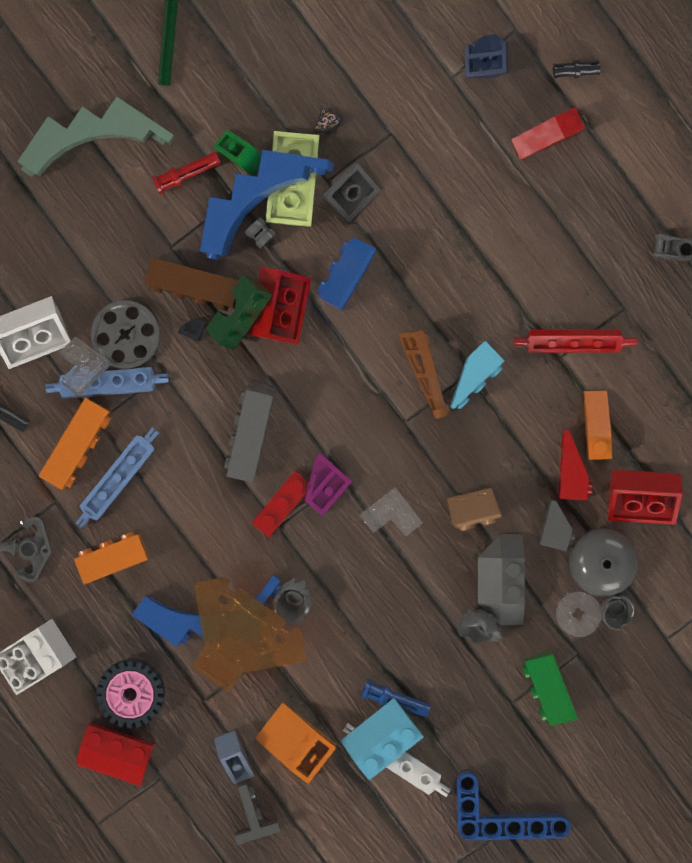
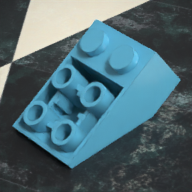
[450,341,504,409]

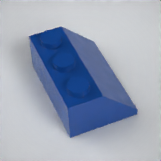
[317,237,377,312]

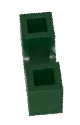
[206,275,272,350]

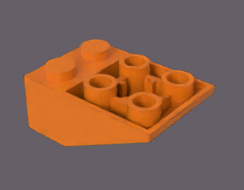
[255,702,336,784]

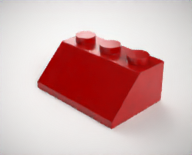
[247,267,311,345]
[607,470,683,525]
[76,721,155,786]

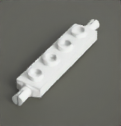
[343,723,451,797]

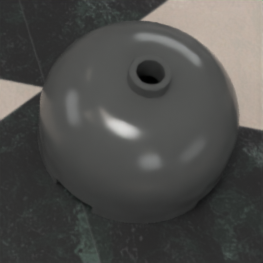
[568,528,638,597]

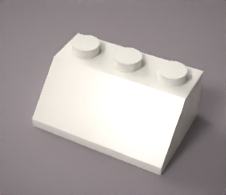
[0,296,72,369]

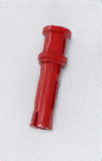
[152,151,221,195]

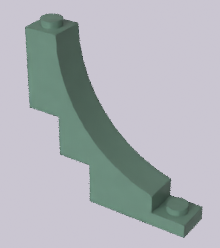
[17,97,175,177]

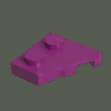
[304,453,352,516]

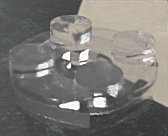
[555,591,602,637]

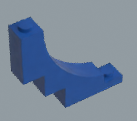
[200,150,334,260]

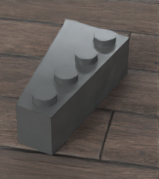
[224,380,277,483]

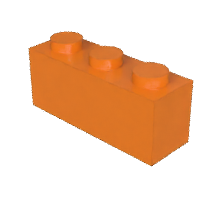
[74,531,150,584]

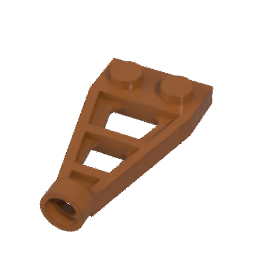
[398,329,452,419]

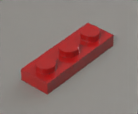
[252,471,309,537]

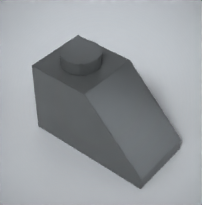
[538,500,575,552]

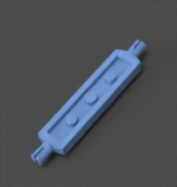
[45,367,169,399]
[75,427,159,529]

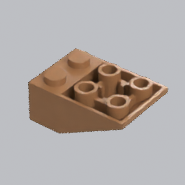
[446,488,501,531]

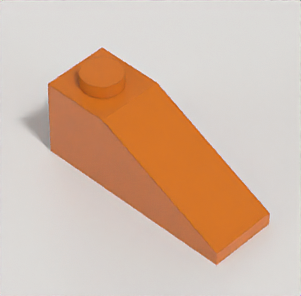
[584,391,612,460]

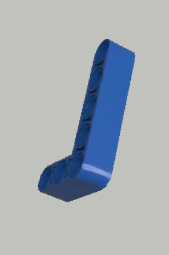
[456,770,571,840]

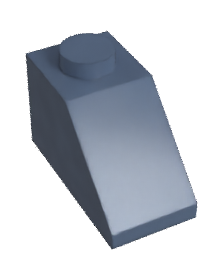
[214,730,254,784]

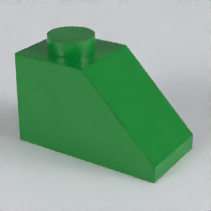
[213,130,262,176]

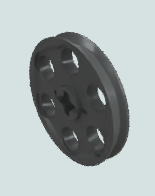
[91,300,160,369]

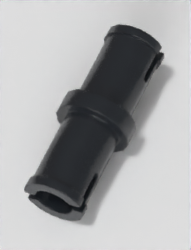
[553,60,600,79]

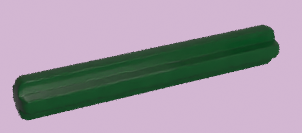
[158,0,178,86]

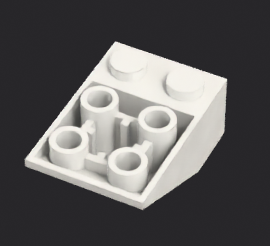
[0,619,76,695]

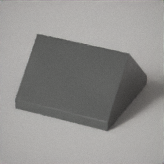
[324,162,380,223]

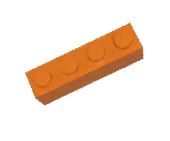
[39,398,112,490]

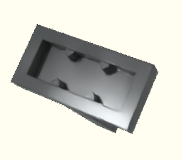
[234,781,281,845]

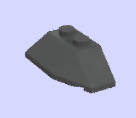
[478,534,525,625]

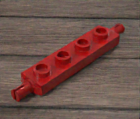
[513,330,637,353]

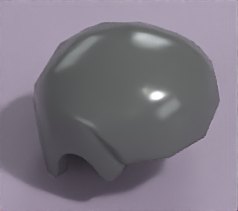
[600,594,635,631]

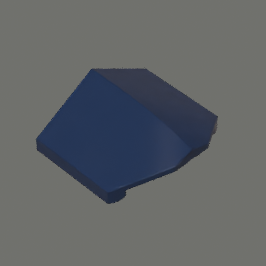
[465,35,508,78]

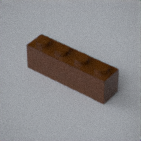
[144,257,239,311]

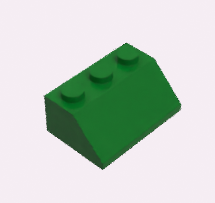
[521,649,578,726]

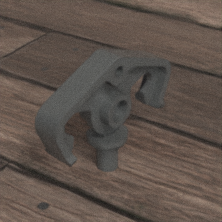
[0,516,52,583]

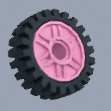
[96,659,165,728]

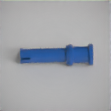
[361,679,431,718]

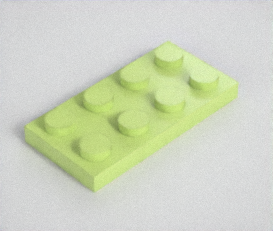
[266,131,320,227]

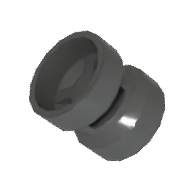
[245,217,277,249]

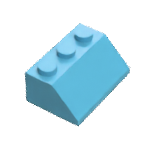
[340,698,423,780]

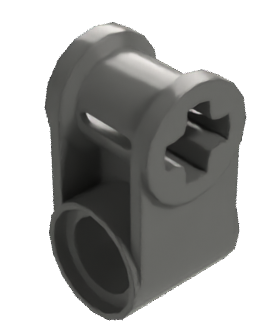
[651,234,692,261]

